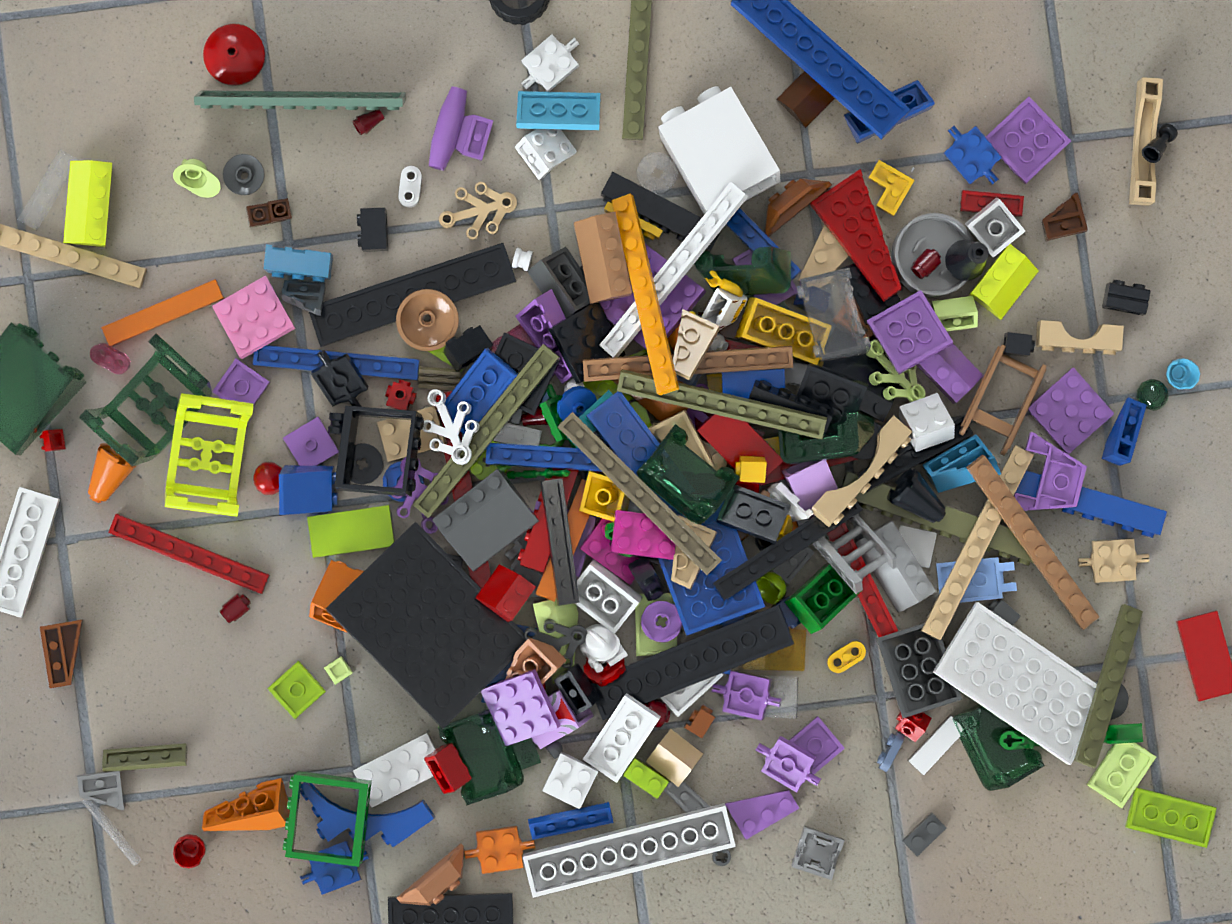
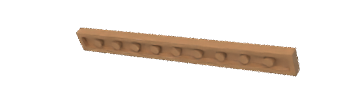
[583,346,793,382]
[966,455,1099,630]

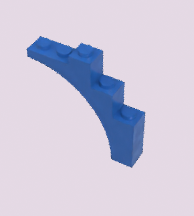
[300,782,436,847]

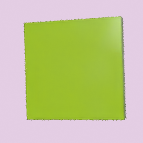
[267,661,326,719]

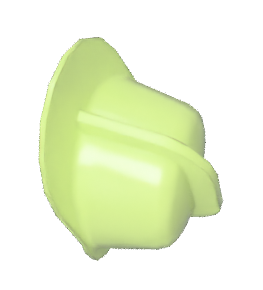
[173,159,221,198]

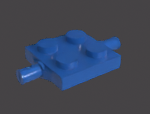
[944,125,1003,185]
[300,841,369,895]

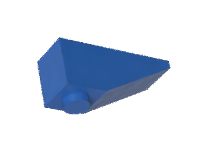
[1101,398,1147,466]

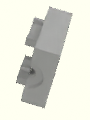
[791,826,845,880]

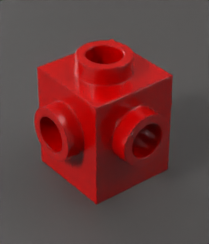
[385,379,417,410]
[895,712,932,742]

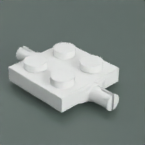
[521,34,579,92]

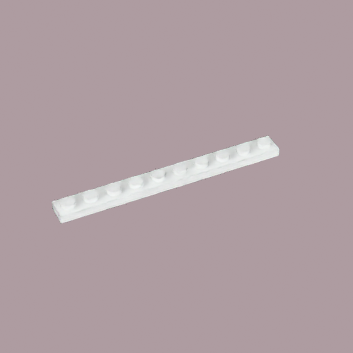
[600,182,748,358]

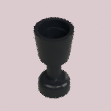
[1142,124,1178,163]

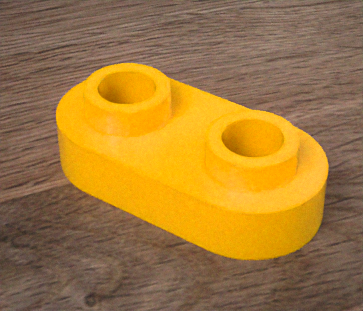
[827,641,866,673]

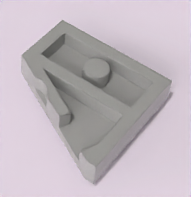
[77,771,124,810]

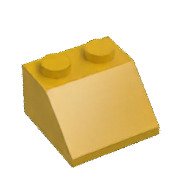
[579,471,630,522]

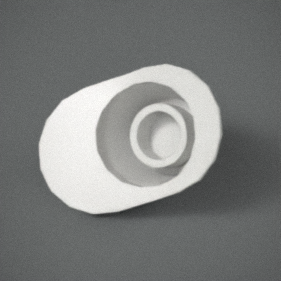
[580,624,620,662]

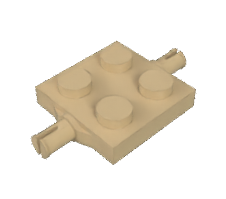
[1078,538,1150,583]

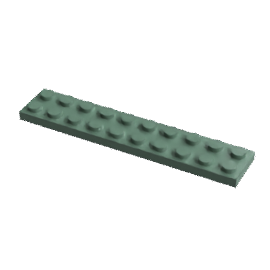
[194,90,406,110]

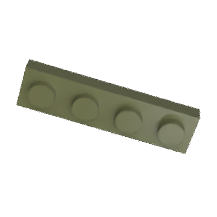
[102,743,187,772]

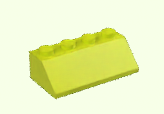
[63,160,112,247]

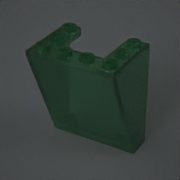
[0,322,87,455]

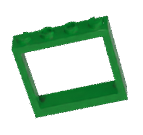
[283,771,372,867]

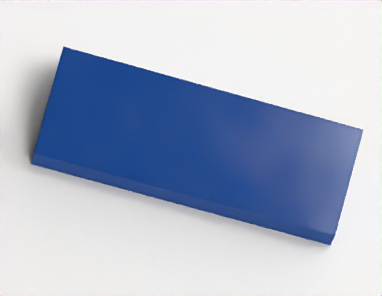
[844,80,935,144]

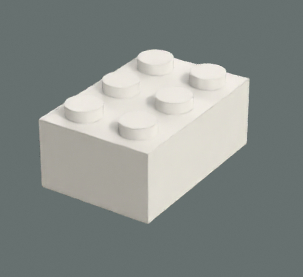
[575,559,642,634]

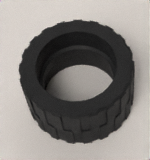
[489,0,550,25]

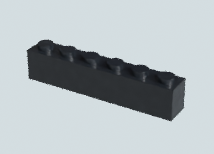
[601,171,722,254]

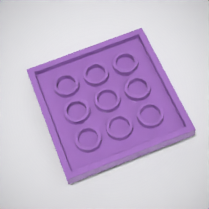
[600,244,706,350]

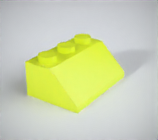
[968,244,1039,320]

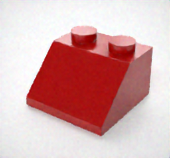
[475,564,536,622]

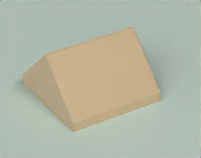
[646,729,703,787]

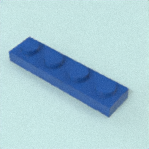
[528,802,614,840]

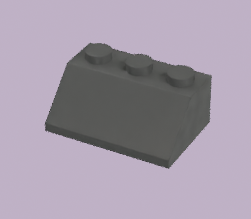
[527,247,590,318]

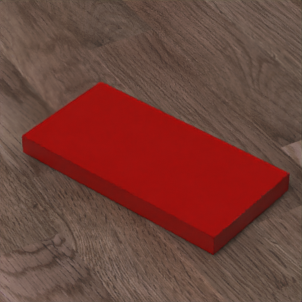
[697,414,784,478]
[1176,611,1232,702]

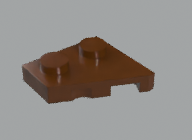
[1042,192,1088,241]

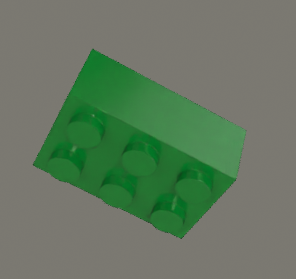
[784,563,861,634]

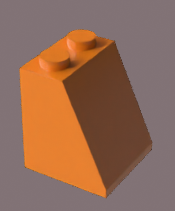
[309,560,364,633]

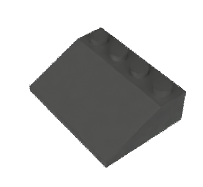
[432,469,539,571]
[876,623,962,718]

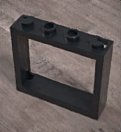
[334,406,424,497]

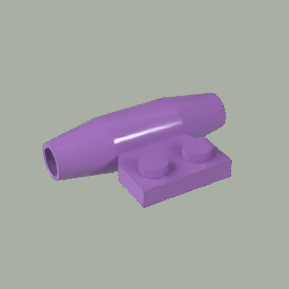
[429,86,493,171]

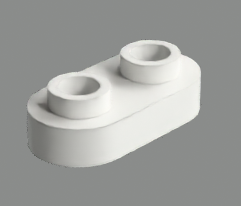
[398,166,422,208]

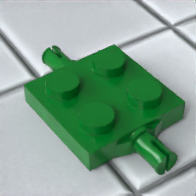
[539,384,577,448]

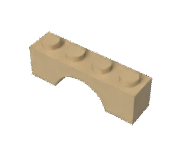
[1036,320,1124,355]

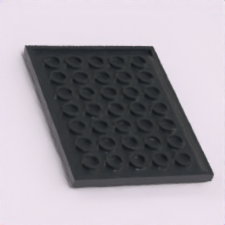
[325,521,527,729]

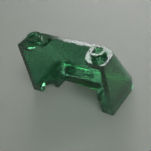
[694,246,791,295]
[778,412,874,464]
[637,424,740,524]
[952,704,1045,791]
[438,708,524,806]

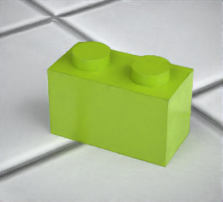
[623,757,669,799]

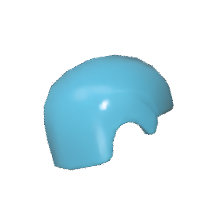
[1166,358,1201,389]

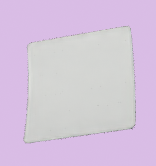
[899,525,937,568]

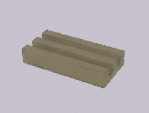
[418,366,461,391]

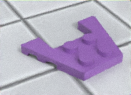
[1014,432,1087,511]

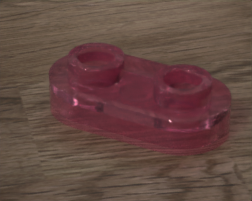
[90,343,131,374]

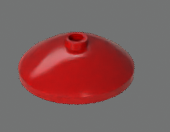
[203,24,265,86]

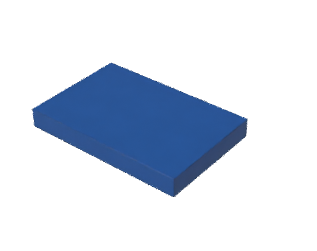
[722,368,785,399]

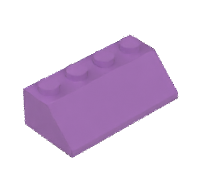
[916,344,984,404]

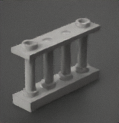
[813,513,897,594]

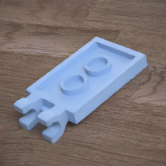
[936,557,1017,603]

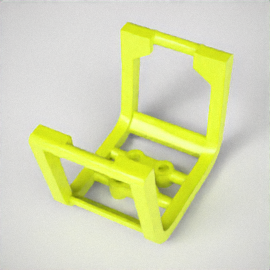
[165,393,254,517]

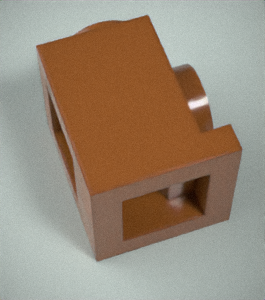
[684,705,715,738]

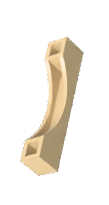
[1129,77,1163,206]
[811,415,912,527]

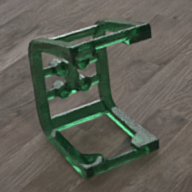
[79,333,213,467]

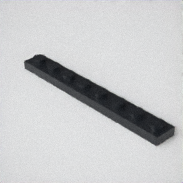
[713,502,863,601]

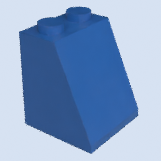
[279,465,338,515]

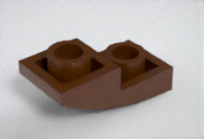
[246,198,292,228]

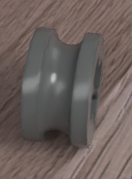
[712,849,731,866]

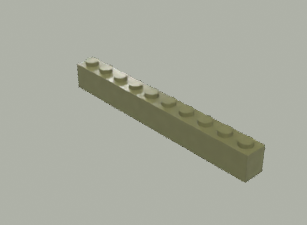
[841,472,1034,566]

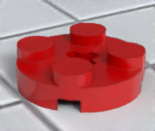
[583,656,626,687]

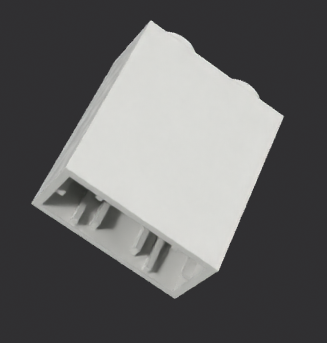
[658,86,780,215]

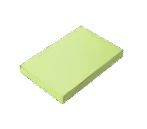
[635,593,677,656]
[1086,743,1156,808]

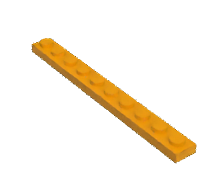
[612,193,679,395]

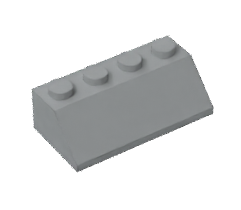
[855,521,936,613]

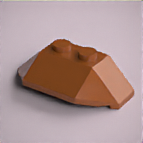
[764,179,832,237]

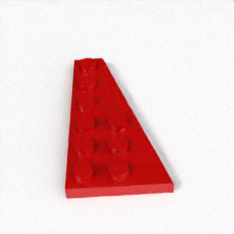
[810,169,901,301]

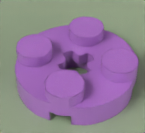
[641,601,682,642]

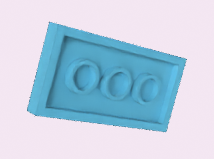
[516,91,600,130]

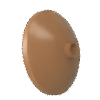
[396,289,459,351]

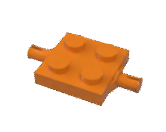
[464,826,535,874]

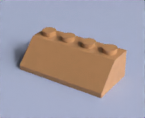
[574,212,632,304]

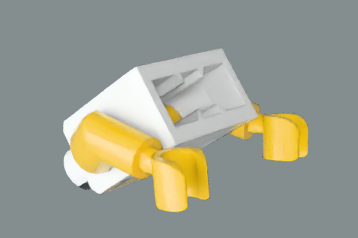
[689,271,747,329]

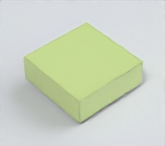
[324,656,353,685]

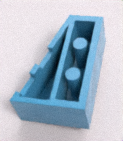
[923,434,1001,493]

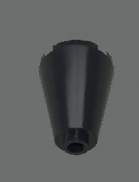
[945,239,989,281]
[887,468,946,523]

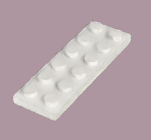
[0,487,60,618]

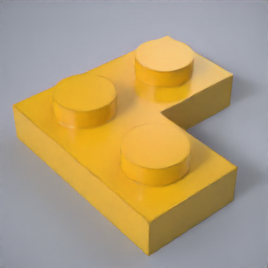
[868,160,914,216]

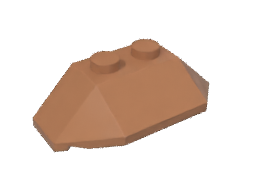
[397,843,465,906]

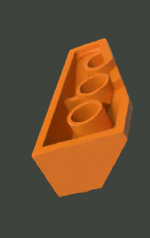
[202,778,290,831]

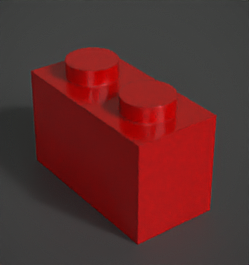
[423,743,472,794]

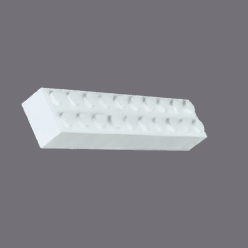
[523,803,736,898]

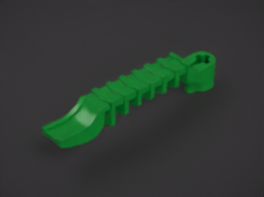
[999,723,1143,750]

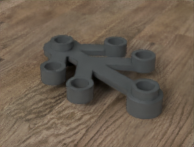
[512,619,588,668]

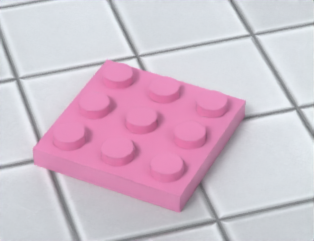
[212,275,296,359]

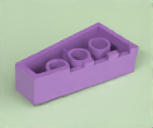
[515,289,573,384]

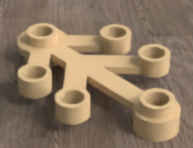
[439,182,517,240]

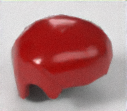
[253,462,282,495]
[173,834,206,869]

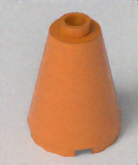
[88,443,138,503]

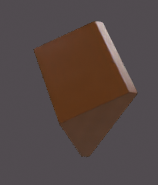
[776,71,835,128]

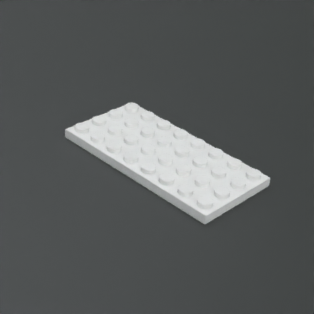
[933,602,1097,765]

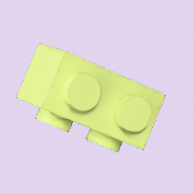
[932,296,978,331]

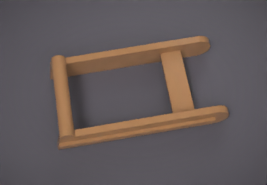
[959,345,1047,456]

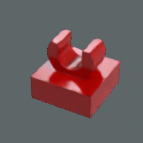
[40,429,66,452]

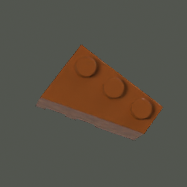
[40,619,83,688]

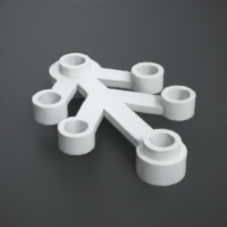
[422,389,479,465]

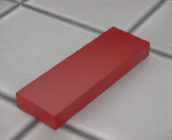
[960,190,1024,217]

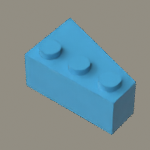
[263,244,333,283]

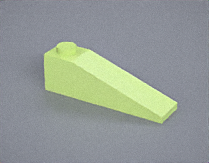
[533,598,579,684]

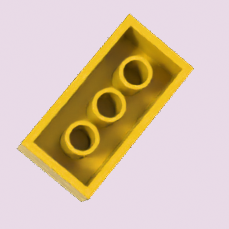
[735,297,831,365]

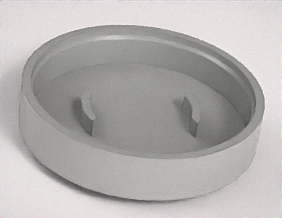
[891,213,973,298]

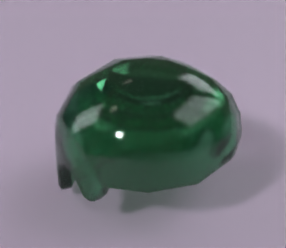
[1136,379,1169,411]

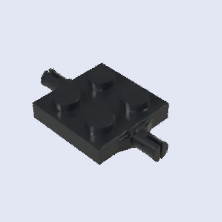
[311,350,369,407]

